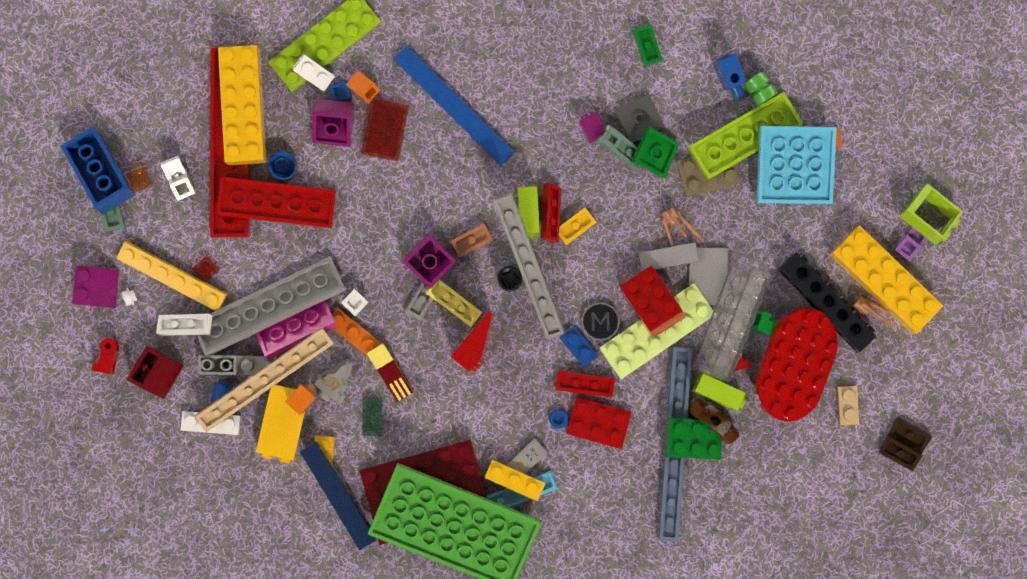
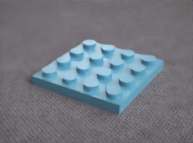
[756,126,837,204]

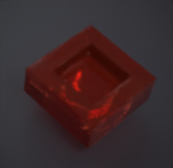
[193,256,220,283]

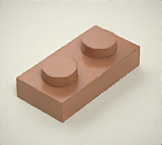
[451,223,493,258]

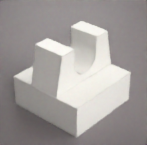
[341,289,369,316]

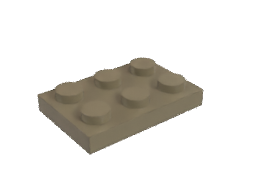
[676,156,742,198]

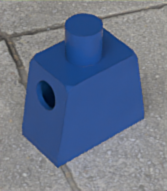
[712,54,746,99]

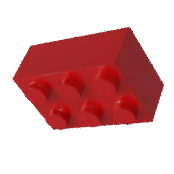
[619,265,685,338]

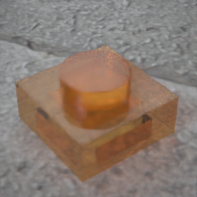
[126,167,152,193]

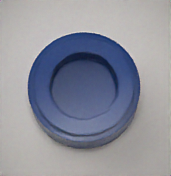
[549,409,568,429]

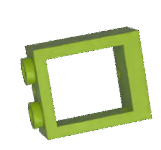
[899,183,963,245]
[518,186,540,240]
[691,373,747,411]

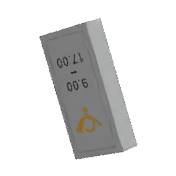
[507,438,548,474]

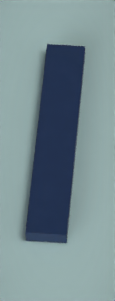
[300,441,376,551]

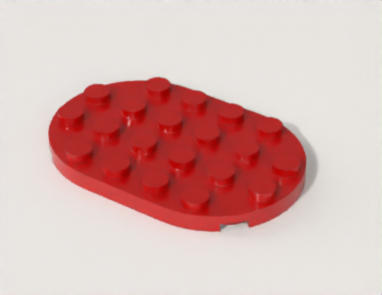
[756,308,838,422]

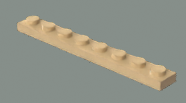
[195,327,334,432]

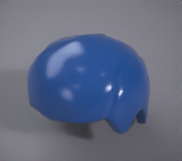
[268,151,297,180]

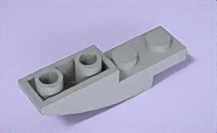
[198,355,278,375]

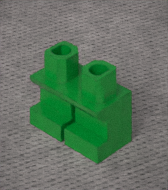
[742,309,780,337]

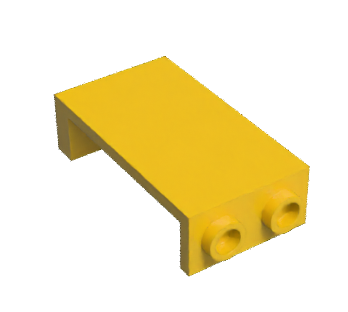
[256,384,305,463]

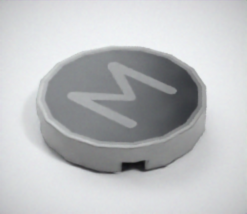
[581,302,620,341]

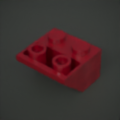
[126,346,184,399]

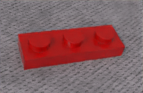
[540,183,561,243]
[555,371,615,398]

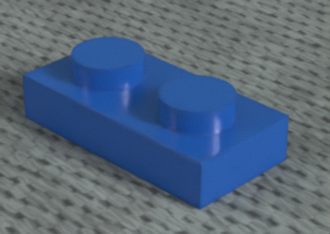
[560,326,598,368]

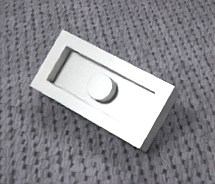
[292,54,335,91]

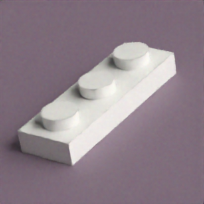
[156,314,212,336]
[181,411,241,435]

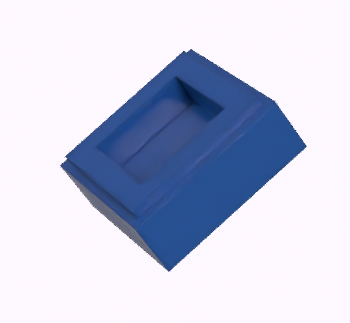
[328,80,353,102]

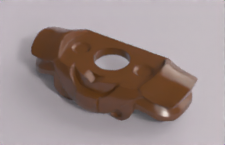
[689,398,739,444]

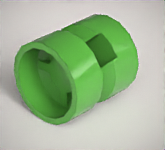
[743,71,779,106]

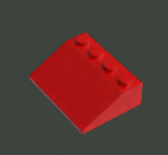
[451,311,493,373]

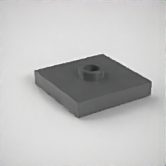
[614,94,665,143]

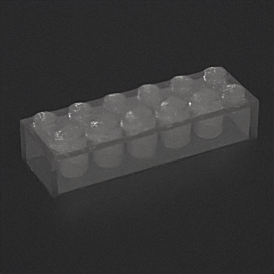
[691,262,772,383]

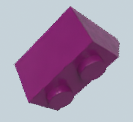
[312,99,354,147]
[402,233,457,289]
[72,265,119,308]

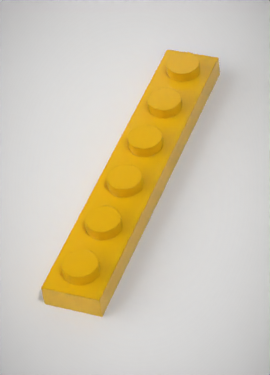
[117,241,227,311]

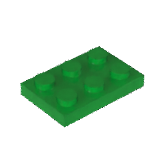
[665,418,722,460]

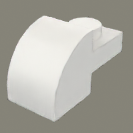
[161,156,195,201]

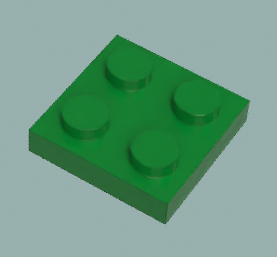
[631,127,679,178]

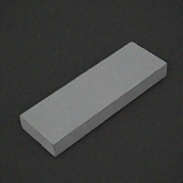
[639,242,699,271]
[405,271,450,321]

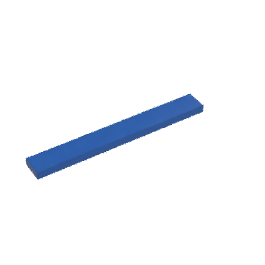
[393,46,514,166]

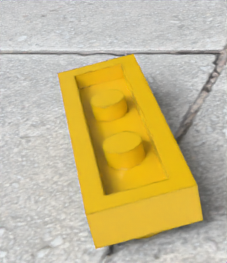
[485,459,545,501]

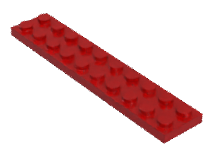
[210,48,250,238]

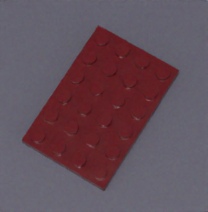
[359,440,487,545]

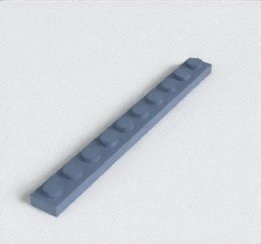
[659,347,692,542]

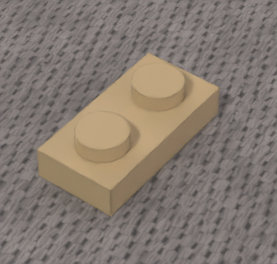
[837,386,859,425]

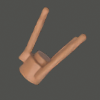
[661,207,704,247]
[852,296,895,328]

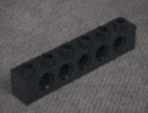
[777,252,877,353]

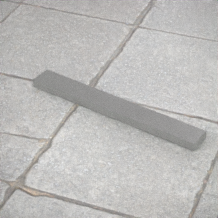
[493,192,565,339]

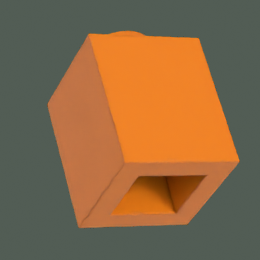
[346,70,380,104]
[285,384,317,415]

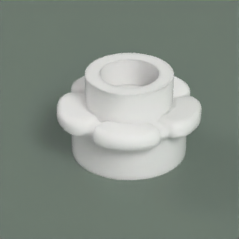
[121,288,137,306]

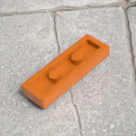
[332,308,382,357]

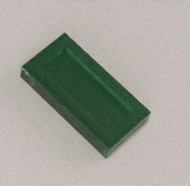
[362,397,382,436]

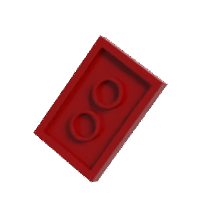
[566,397,632,449]

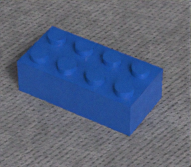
[60,126,135,215]

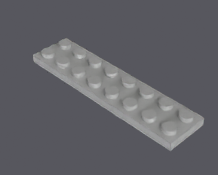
[197,256,346,356]

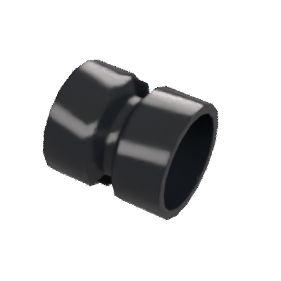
[497,266,522,292]

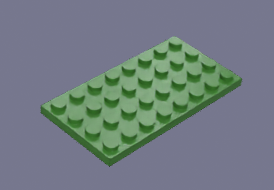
[368,463,542,579]

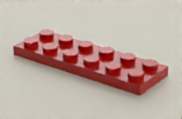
[216,177,336,229]

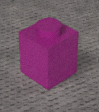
[579,112,605,144]

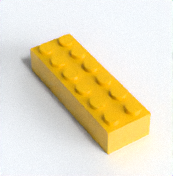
[218,45,266,165]
[829,225,943,334]

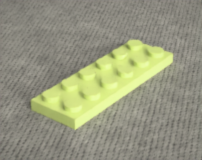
[599,283,716,379]

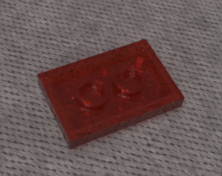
[361,99,409,162]

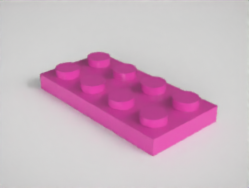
[256,300,337,360]

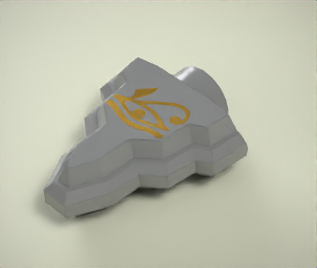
[311,359,353,404]

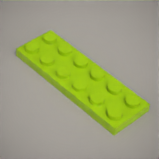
[268,0,381,92]
[688,92,803,181]

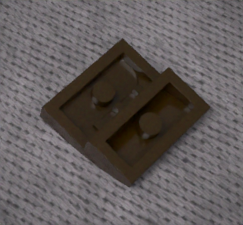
[879,417,932,471]

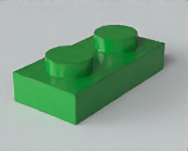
[632,24,663,67]

